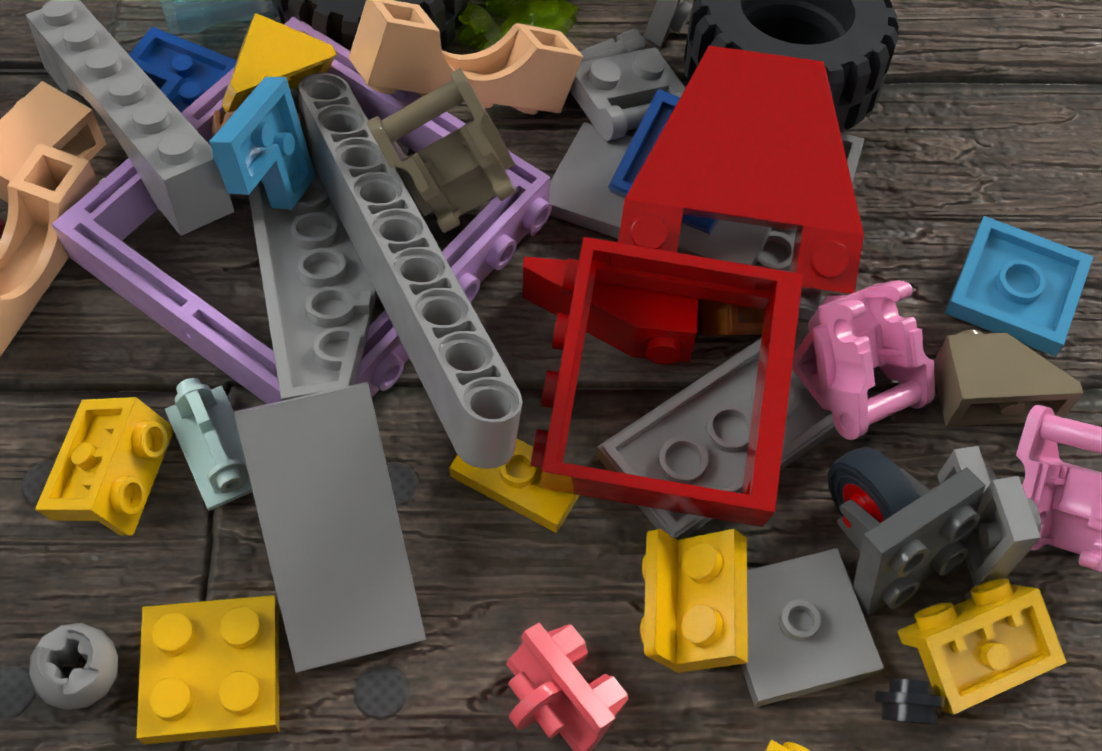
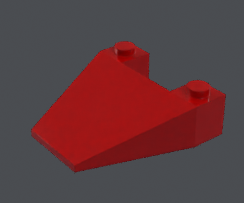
[618,45,864,297]

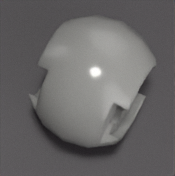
[29,623,118,710]

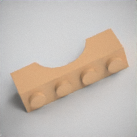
[349,0,583,115]
[0,143,99,357]

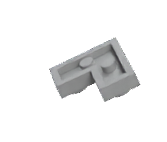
[937,446,1041,587]

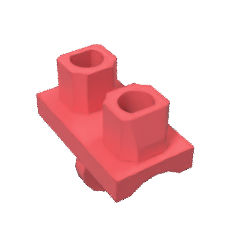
[506,623,629,751]

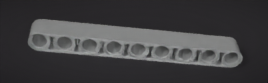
[298,73,523,469]

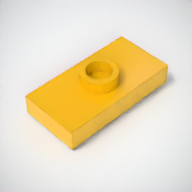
[449,439,580,533]

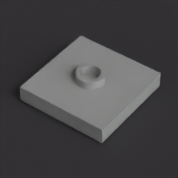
[740,548,884,707]

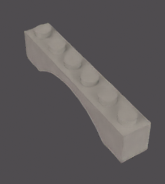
[25,0,234,236]

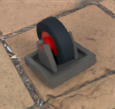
[828,447,986,618]

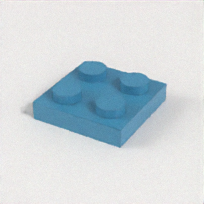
[945,216,1093,357]

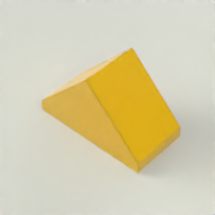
[221,13,337,113]

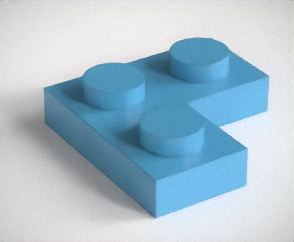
[209,77,316,210]

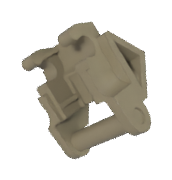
[367,68,517,233]

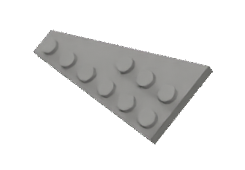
[249,146,410,401]

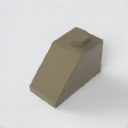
[934,330,1083,427]

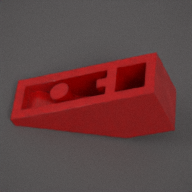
[523,256,698,364]

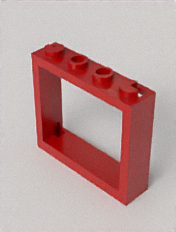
[530,237,803,527]

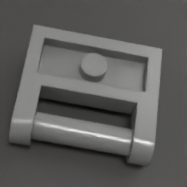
[570,47,685,141]

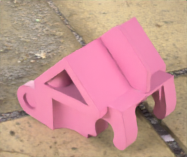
[792,280,935,440]
[1016,405,1102,572]

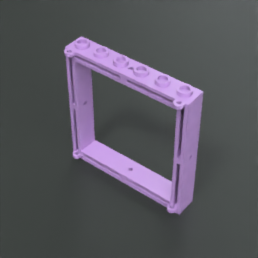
[52,16,552,404]

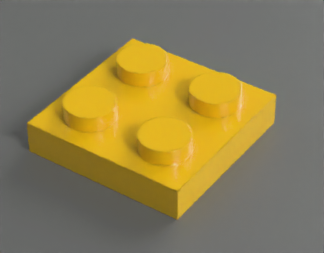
[136,595,280,745]

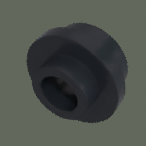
[875,679,945,725]

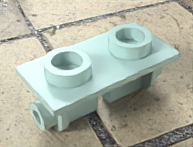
[165,378,253,511]

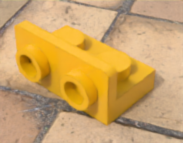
[35,397,174,536]
[640,529,748,673]
[897,578,1067,715]

